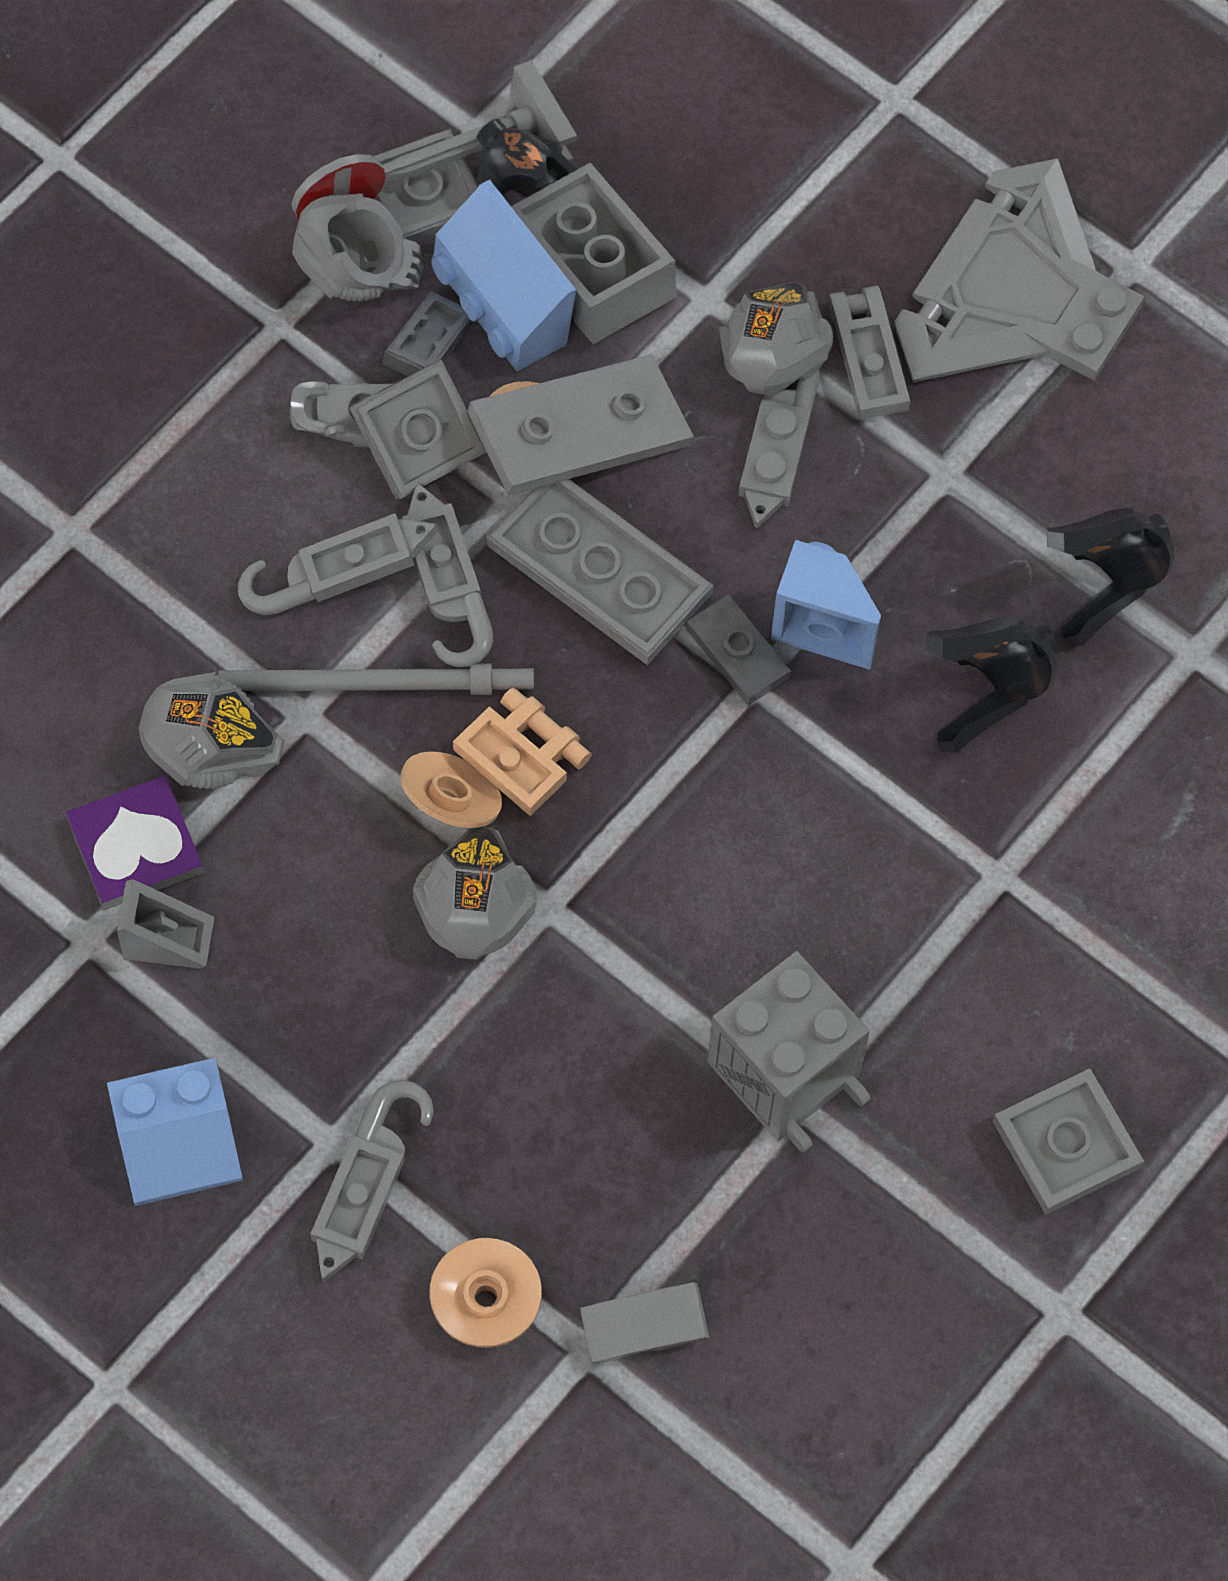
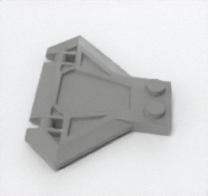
[894,159,1145,383]

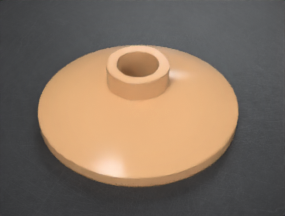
[400,752,502,828]
[430,1238,542,1348]

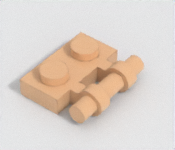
[453,687,592,816]

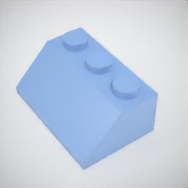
[431,180,576,372]

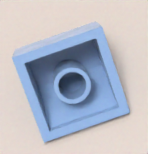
[771,540,881,670]
[107,1058,243,1206]

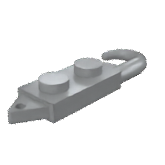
[739,370,819,528]
[402,484,493,667]
[238,513,437,615]
[310,1080,434,1281]

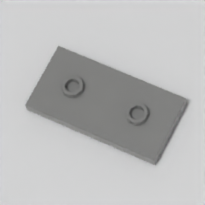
[467,354,694,495]
[487,479,714,665]

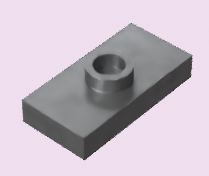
[382,291,473,376]
[686,594,791,706]

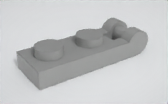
[827,285,910,420]

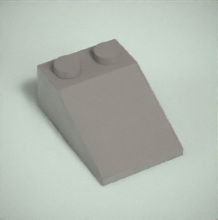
[511,163,677,344]

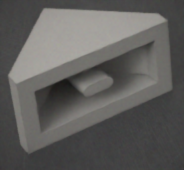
[117,879,214,969]

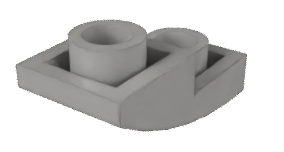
[580,1282,710,1364]

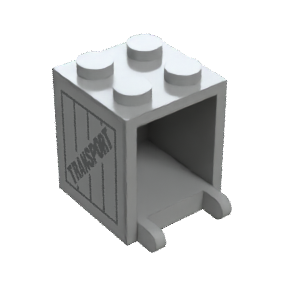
[707,951,871,1152]

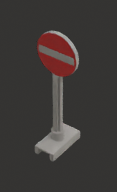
[291,60,577,221]

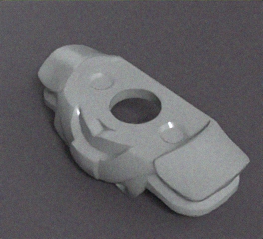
[290,382,392,448]

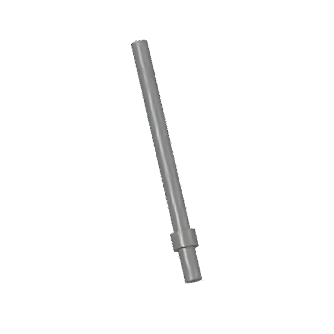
[218,663,534,695]

